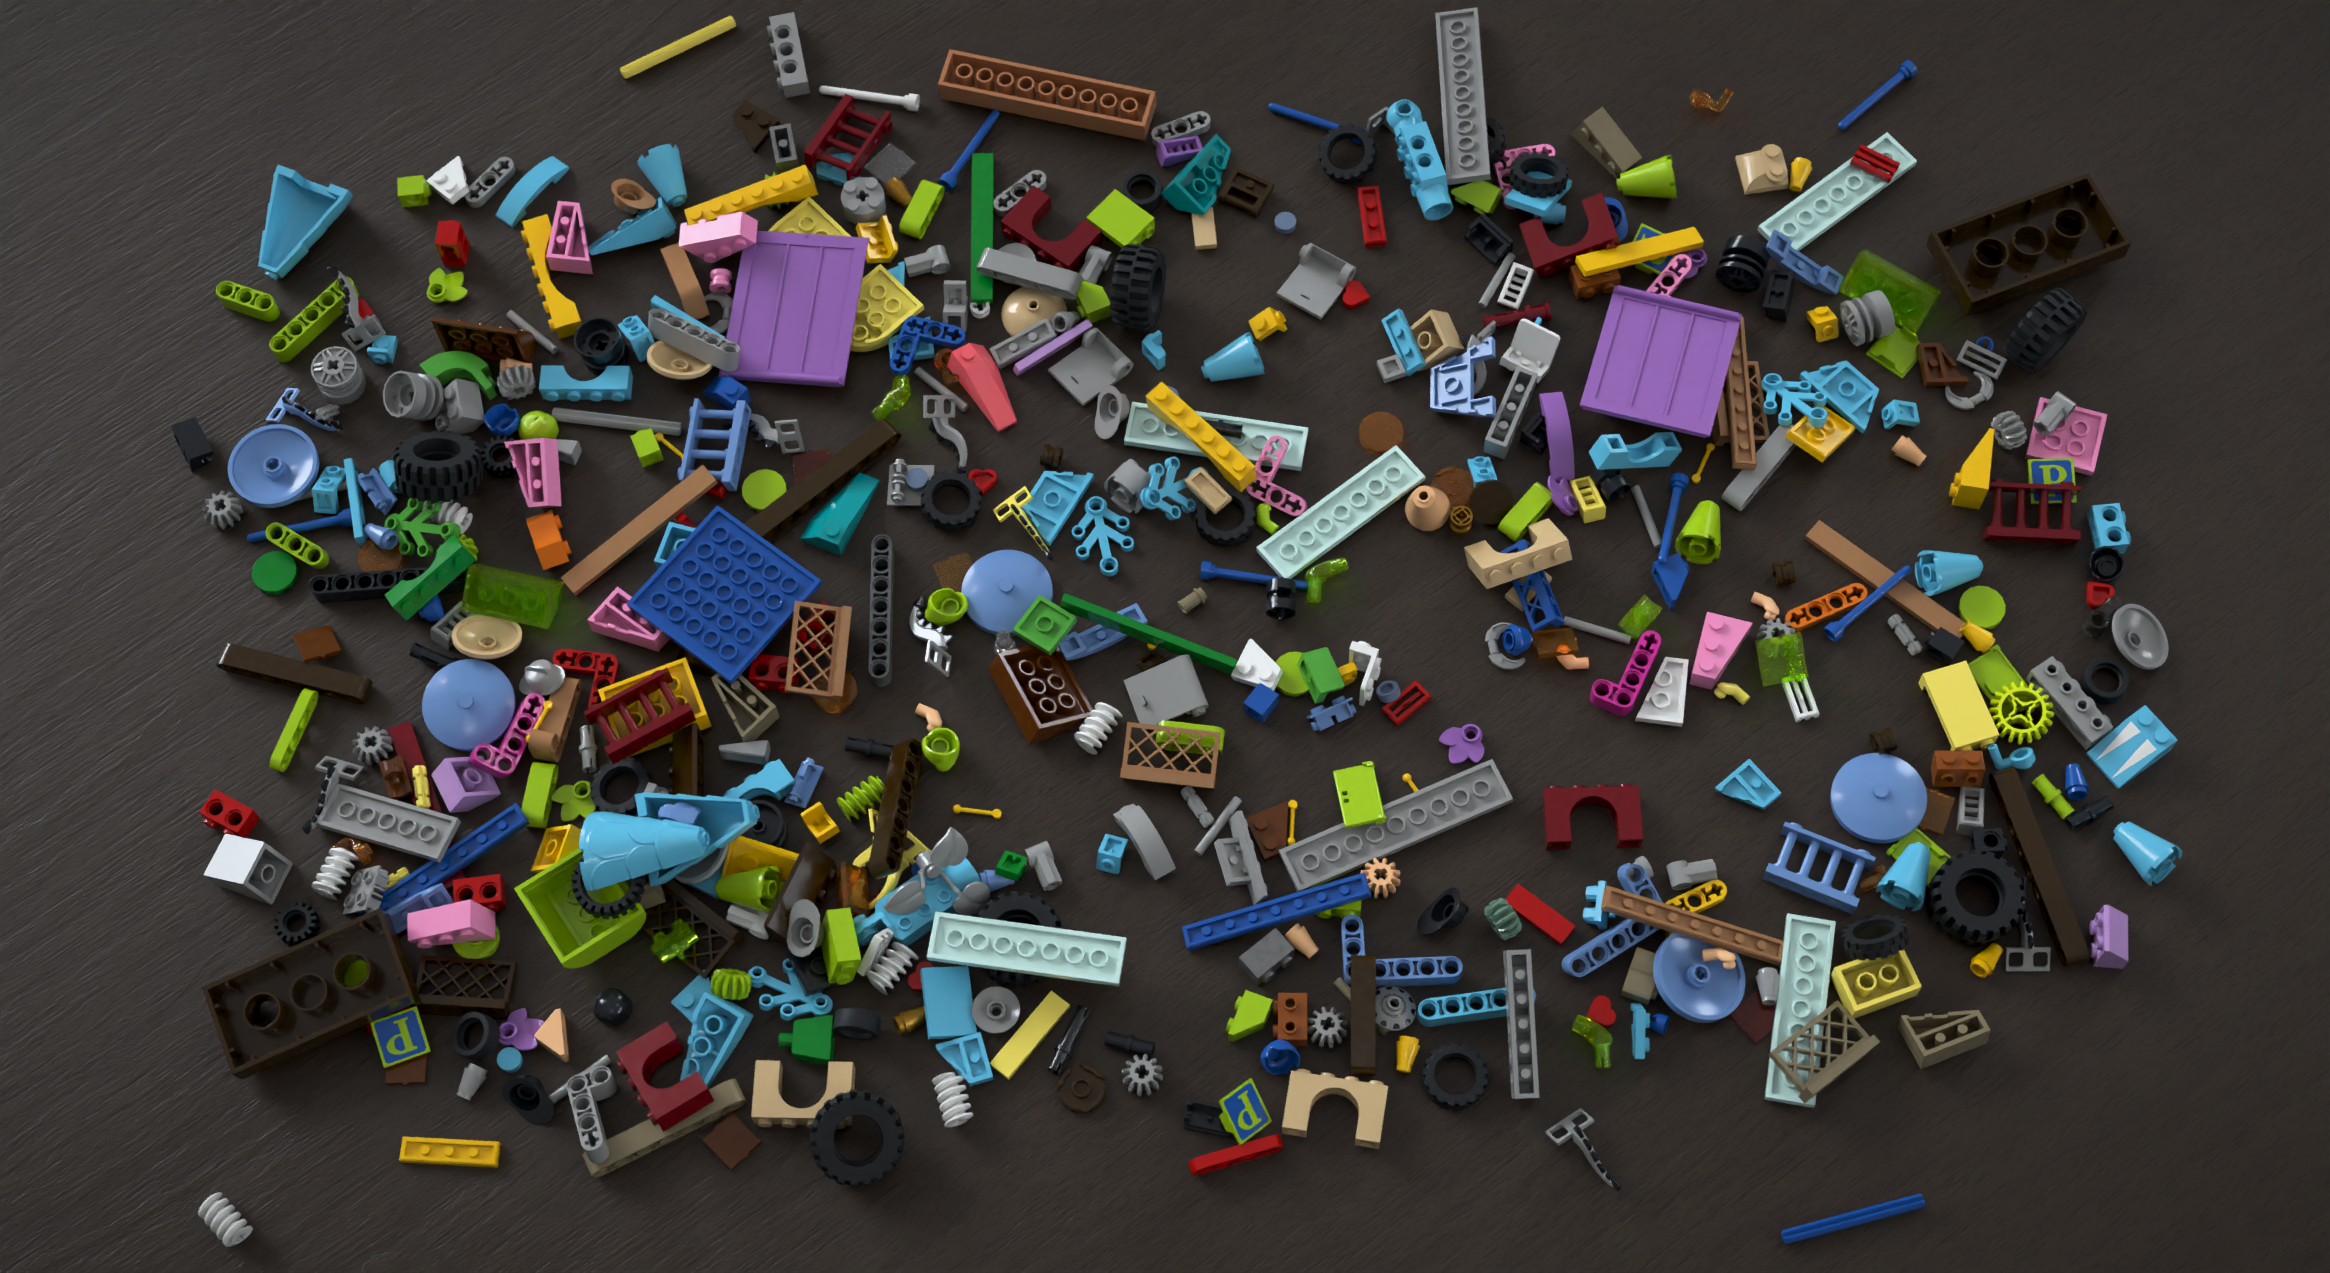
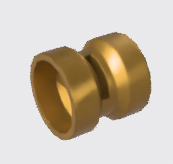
[1449,505,1473,536]

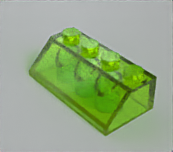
[1838,249,1942,334]
[461,563,564,629]

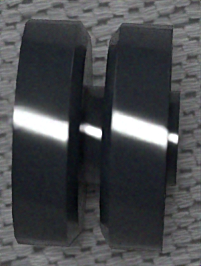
[740,800,788,849]

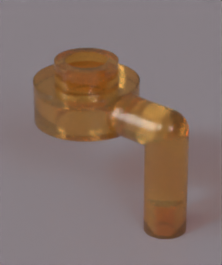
[1689,88,1734,112]
[934,348,960,386]
[330,836,374,865]

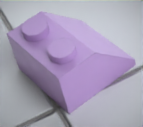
[431,756,501,813]

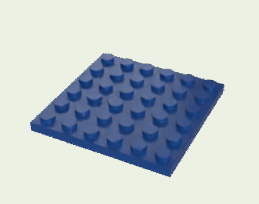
[626,505,822,684]

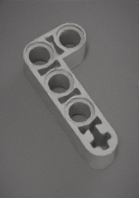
[567,1066,617,1164]

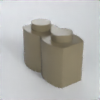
[1620,947,1658,1005]

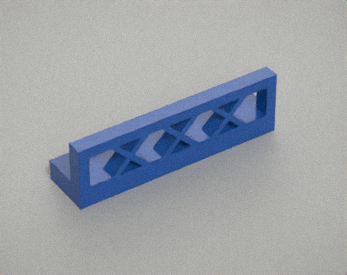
[1500,539,1565,632]

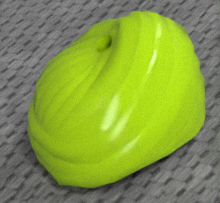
[517,411,559,440]
[925,588,968,626]
[921,727,960,772]

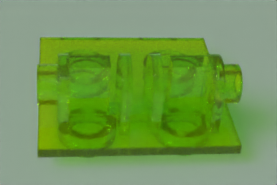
[1755,632,1808,687]

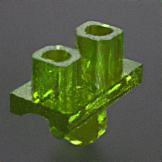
[1618,594,1662,639]
[650,919,699,963]

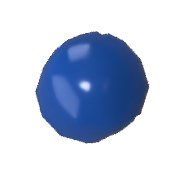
[484,404,521,437]
[1260,1040,1301,1075]

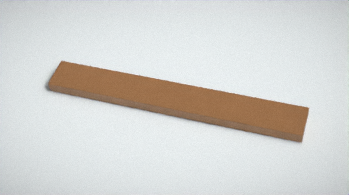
[1725,317,1757,470]
[561,465,718,596]
[1805,520,1965,639]
[1601,885,1784,966]

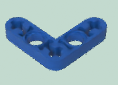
[890,316,966,377]

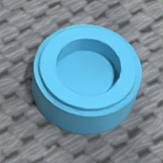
[497,1047,523,1073]

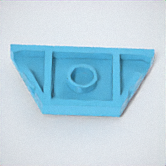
[1799,360,1879,434]
[1022,471,1094,546]

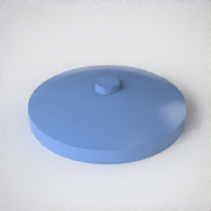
[228,424,320,508]
[961,550,1053,636]
[422,659,517,751]
[1830,753,1927,843]
[1653,933,1746,1023]

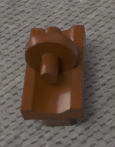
[379,754,414,800]

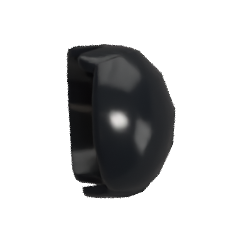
[2088,546,2125,583]
[593,988,632,1026]

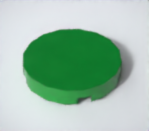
[252,551,299,595]

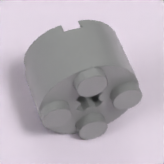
[841,177,887,226]
[1104,459,1151,513]

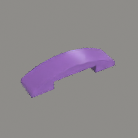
[1539,392,1575,482]

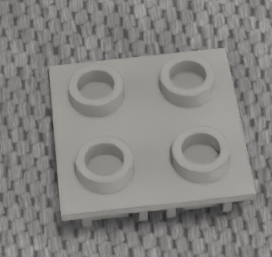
[887,459,935,506]
[343,865,389,915]

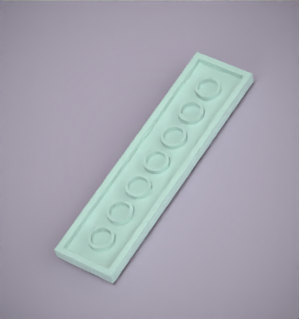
[1757,132,1917,251]
[1124,402,1308,471]
[1256,445,1425,579]
[927,911,1127,986]
[1764,913,1836,1108]

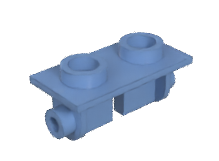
[357,468,398,515]
[1306,695,1356,732]
[784,758,824,809]

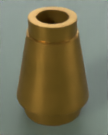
[884,177,913,209]
[892,1006,926,1035]

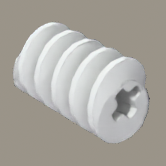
[422,500,473,534]
[1074,702,1123,755]
[311,848,359,900]
[866,942,919,995]
[932,1072,974,1128]
[198,1192,253,1247]

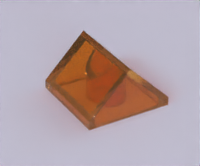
[836,862,870,919]

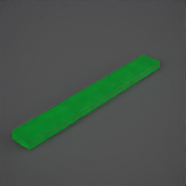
[971,153,994,304]
[1060,593,1237,675]

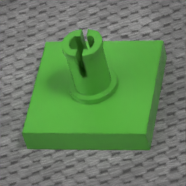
[1012,595,1077,656]

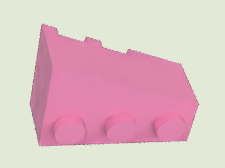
[546,201,593,274]
[679,212,758,264]
[504,438,562,508]
[587,587,670,652]
[1689,612,1753,690]
[407,900,496,948]

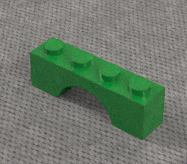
[385,535,476,621]

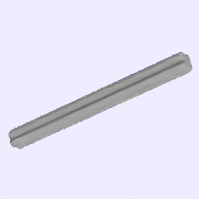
[552,407,682,436]

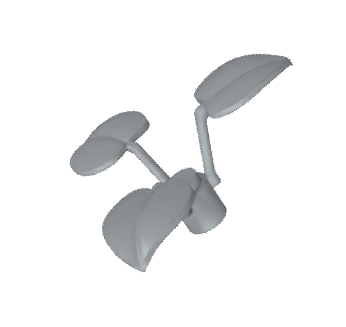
[883,827,990,916]

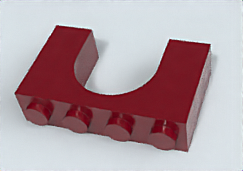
[1001,185,1102,272]
[1519,193,1621,277]
[1542,784,1643,850]
[616,1021,715,1132]

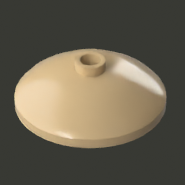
[1001,287,1067,337]
[647,340,713,380]
[452,613,522,660]

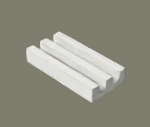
[1781,673,1820,723]
[857,928,894,977]

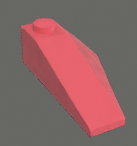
[947,343,1017,432]

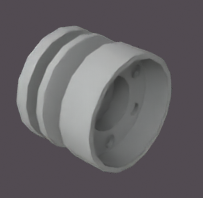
[1840,290,1895,346]
[311,346,366,405]
[383,370,444,421]

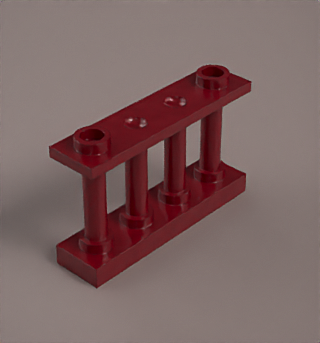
[804,94,893,181]
[1983,479,2081,544]
[584,667,696,765]

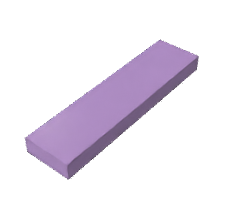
[1013,319,1093,376]

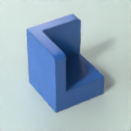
[1244,683,1279,724]

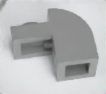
[943,280,968,332]

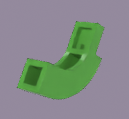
[419,351,497,400]

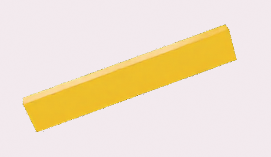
[1575,227,1704,277]

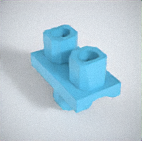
[1583,881,1616,930]

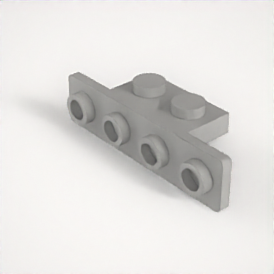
[1214,810,1268,905]

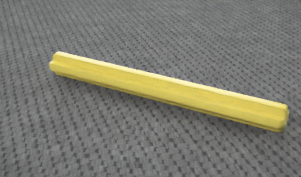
[620,16,736,79]

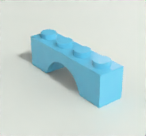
[539,365,633,402]
[1589,432,1682,470]
[723,759,796,801]

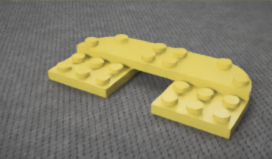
[769,197,924,352]

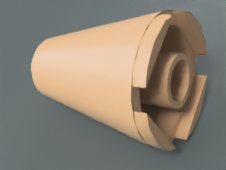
[1405,486,1450,531]

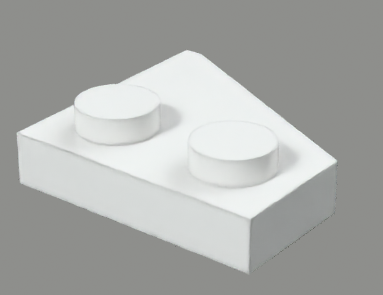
[426,156,469,205]
[1231,638,1283,691]

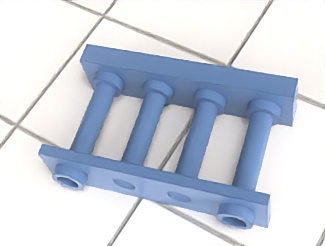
[677,398,752,491]
[1762,822,1876,915]

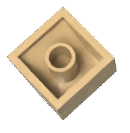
[1410,309,1464,371]

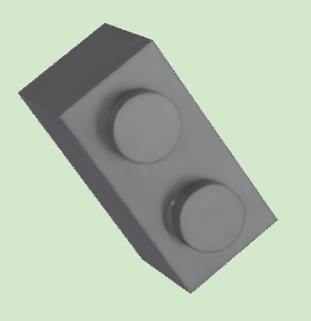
[769,123,799,174]
[1239,928,1294,986]

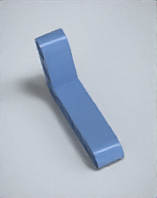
[1562,864,1663,977]
[1341,914,1463,988]

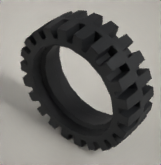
[571,858,646,919]

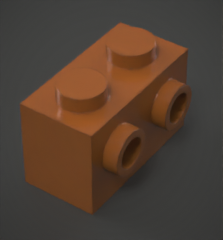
[1569,265,1621,299]
[1930,751,1985,787]
[1273,993,1307,1047]

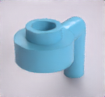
[1988,744,2036,770]

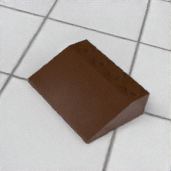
[431,317,537,363]
[988,645,1093,744]

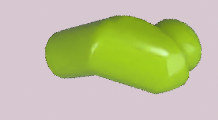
[1256,503,1279,535]

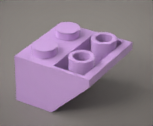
[2089,905,2128,969]

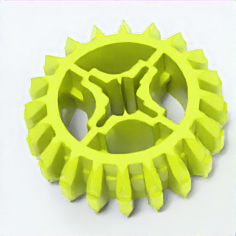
[1989,681,2054,744]

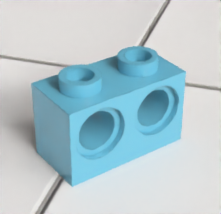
[2087,503,2131,554]

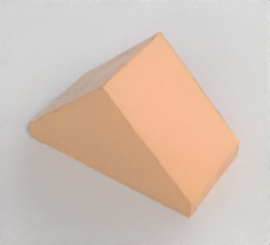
[534,1008,569,1062]

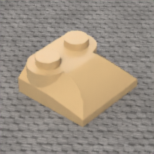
[1735,144,1789,195]

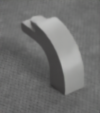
[1113,803,1176,880]

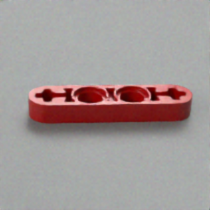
[1188,1135,1284,1175]

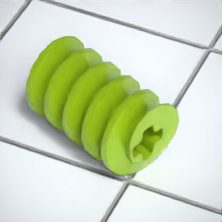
[837,776,884,822]

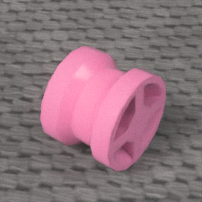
[710,268,732,294]

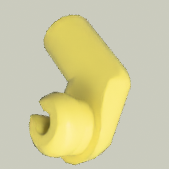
[1714,682,1750,705]

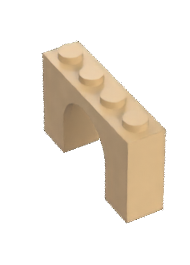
[1464,518,1572,589]
[751,1060,855,1129]
[1282,1069,1388,1149]

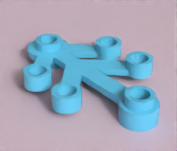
[1761,373,1827,428]
[1140,456,1208,520]
[1071,496,1134,576]
[748,958,833,1021]

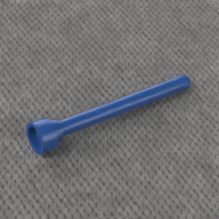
[1838,60,1918,130]
[1268,103,1367,145]
[938,110,1000,191]
[1658,473,1689,564]
[247,508,353,542]
[1200,561,1309,590]
[1823,565,1912,642]

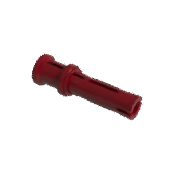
[1483,301,1551,328]

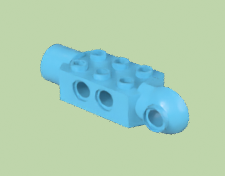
[1386,99,1453,220]
[853,858,981,947]

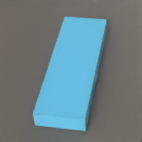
[1381,308,1427,376]

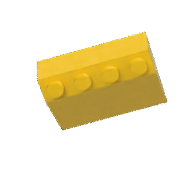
[598,657,712,759]

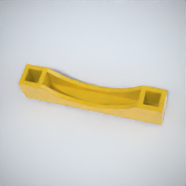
[684,165,818,226]
[521,214,582,339]
[1146,382,1257,492]

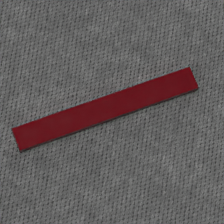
[388,721,465,891]

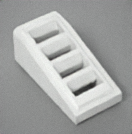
[1497,262,1534,310]

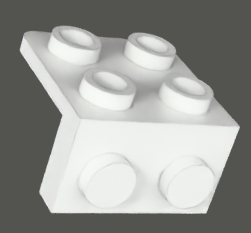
[1499,318,1560,383]
[1349,641,1382,706]

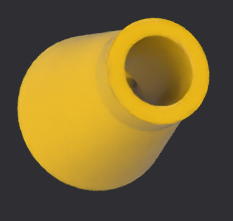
[1789,157,1812,192]
[1959,620,1996,653]
[1970,943,2003,978]
[1396,1036,1420,1073]

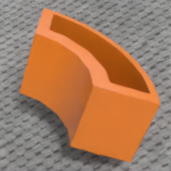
[526,510,571,570]

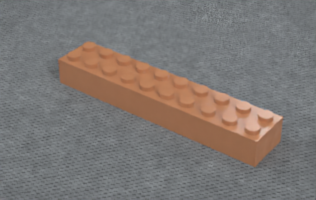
[938,49,1156,141]

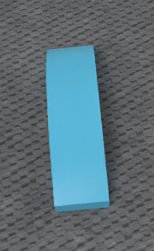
[496,156,569,228]

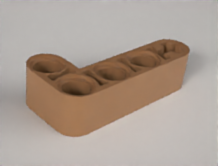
[660,242,710,320]
[528,677,582,763]

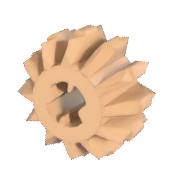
[1361,858,1400,899]

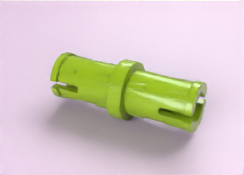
[2032,774,2075,820]

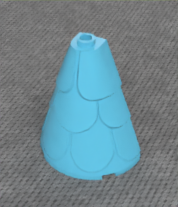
[258,165,353,280]
[635,792,760,887]
[579,811,710,891]

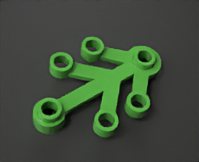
[385,498,461,558]

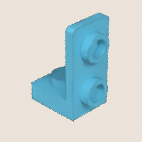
[618,315,655,362]
[1468,456,1498,487]
[312,466,346,514]

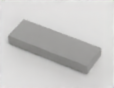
[990,317,1058,369]

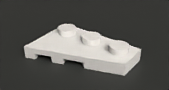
[1635,657,1689,727]

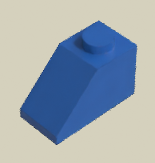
[702,376,751,410]
[1651,553,1689,610]

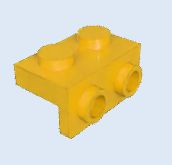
[855,215,898,263]

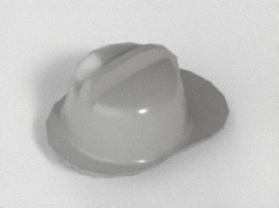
[1095,385,1130,439]
[519,659,565,695]
[787,899,825,957]

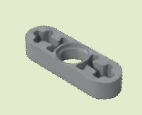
[1151,111,1210,147]
[464,157,516,208]
[993,170,1047,217]

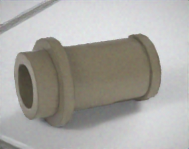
[1177,587,1207,614]

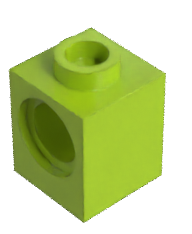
[397,175,432,207]
[630,428,664,468]

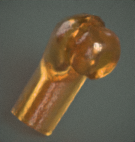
[1859,864,1888,892]

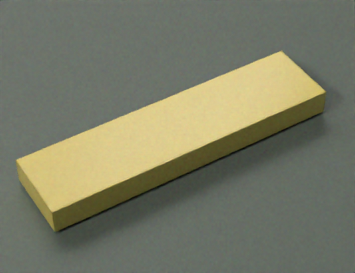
[989,990,1070,1080]

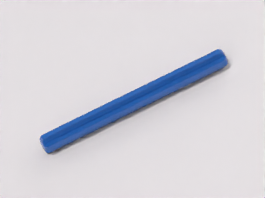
[1781,1194,1925,1244]

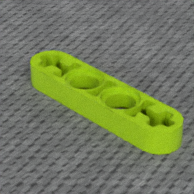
[269,688,318,772]

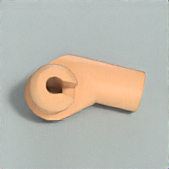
[1751,592,1779,621]
[1556,647,1589,670]
[915,703,942,731]
[1701,948,1736,969]

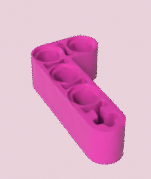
[1590,630,1661,717]
[469,693,545,779]

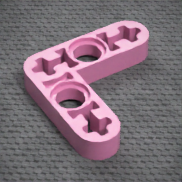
[1493,144,1555,210]
[1647,254,1692,297]
[1246,436,1307,517]

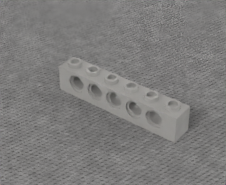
[1503,949,1540,1099]

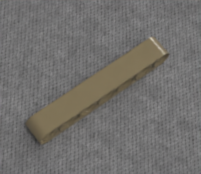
[582,1079,746,1178]

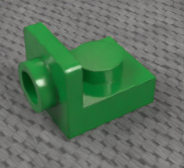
[995,850,1028,881]

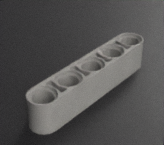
[976,248,1083,299]
[648,308,740,372]
[1721,423,1796,512]

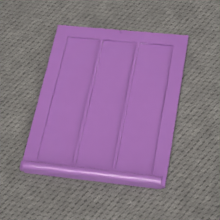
[719,231,869,387]
[1580,285,1742,438]

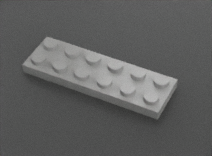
[316,783,461,863]

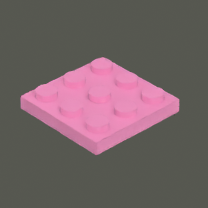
[2025,397,2107,476]

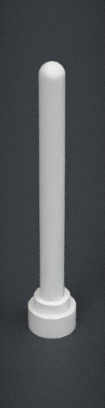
[819,86,920,111]

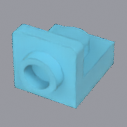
[1142,330,1166,371]
[367,334,398,364]
[1881,399,1920,429]
[1096,834,1128,874]

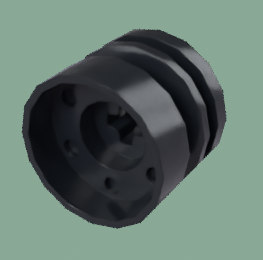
[1716,235,1770,293]
[574,317,629,375]

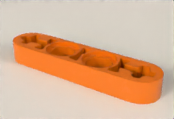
[1784,583,1867,633]

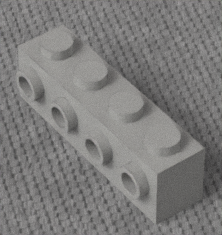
[2026,656,2113,751]

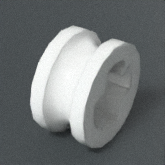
[970,302,990,318]

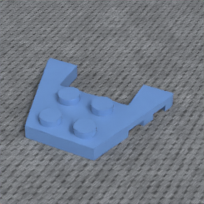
[1430,336,1496,418]

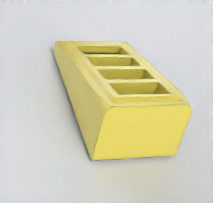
[1569,476,1606,523]

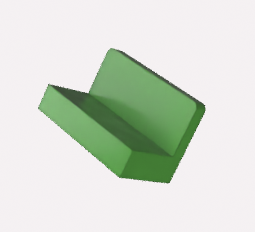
[1297,647,1345,704]

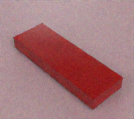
[1357,186,1387,247]
[1505,884,1576,946]

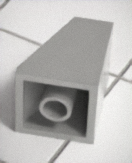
[204,834,293,905]

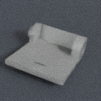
[1276,243,1356,320]
[1048,328,1134,406]
[1124,655,1209,731]

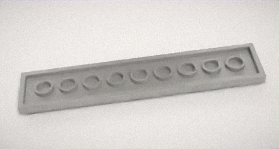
[1435,7,1491,185]
[1279,759,1513,892]

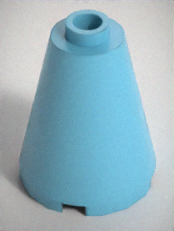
[637,144,687,207]
[1201,332,1265,382]
[1915,550,1983,596]
[2113,822,2183,886]
[1876,842,1931,911]

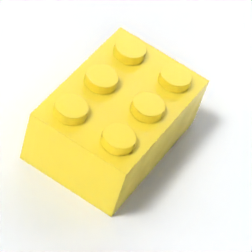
[1830,950,1922,1019]

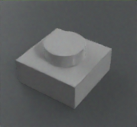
[1377,354,1406,383]

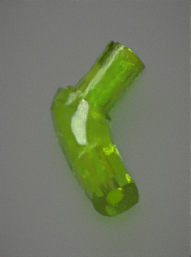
[871,375,911,421]
[1305,557,1348,603]
[1572,1015,1613,1068]

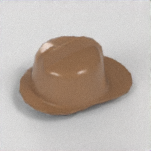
[611,179,656,214]

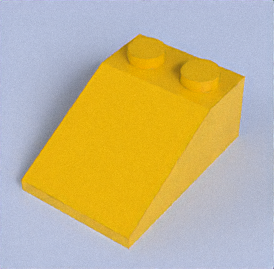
[1949,428,1994,509]

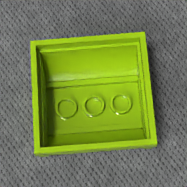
[514,848,647,969]

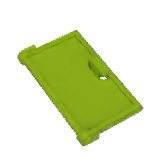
[1968,644,2033,719]
[1333,761,1387,828]
[1886,828,1951,888]

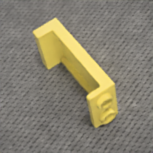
[1918,661,1999,751]

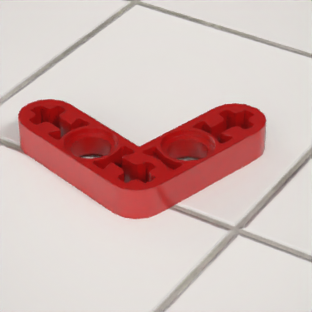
[553,649,620,708]

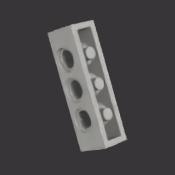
[767,12,810,98]
[1483,366,1538,459]

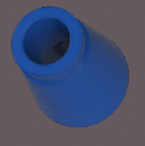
[2065,763,2089,800]

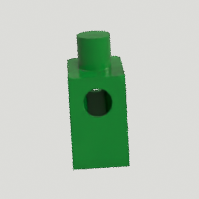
[779,1015,835,1066]

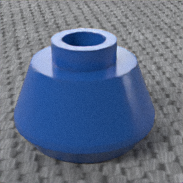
[418,594,445,622]
[1503,624,1532,656]

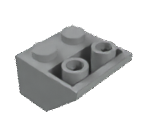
[435,378,485,434]

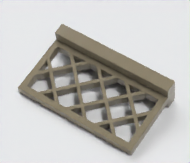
[1769,1000,1880,1104]

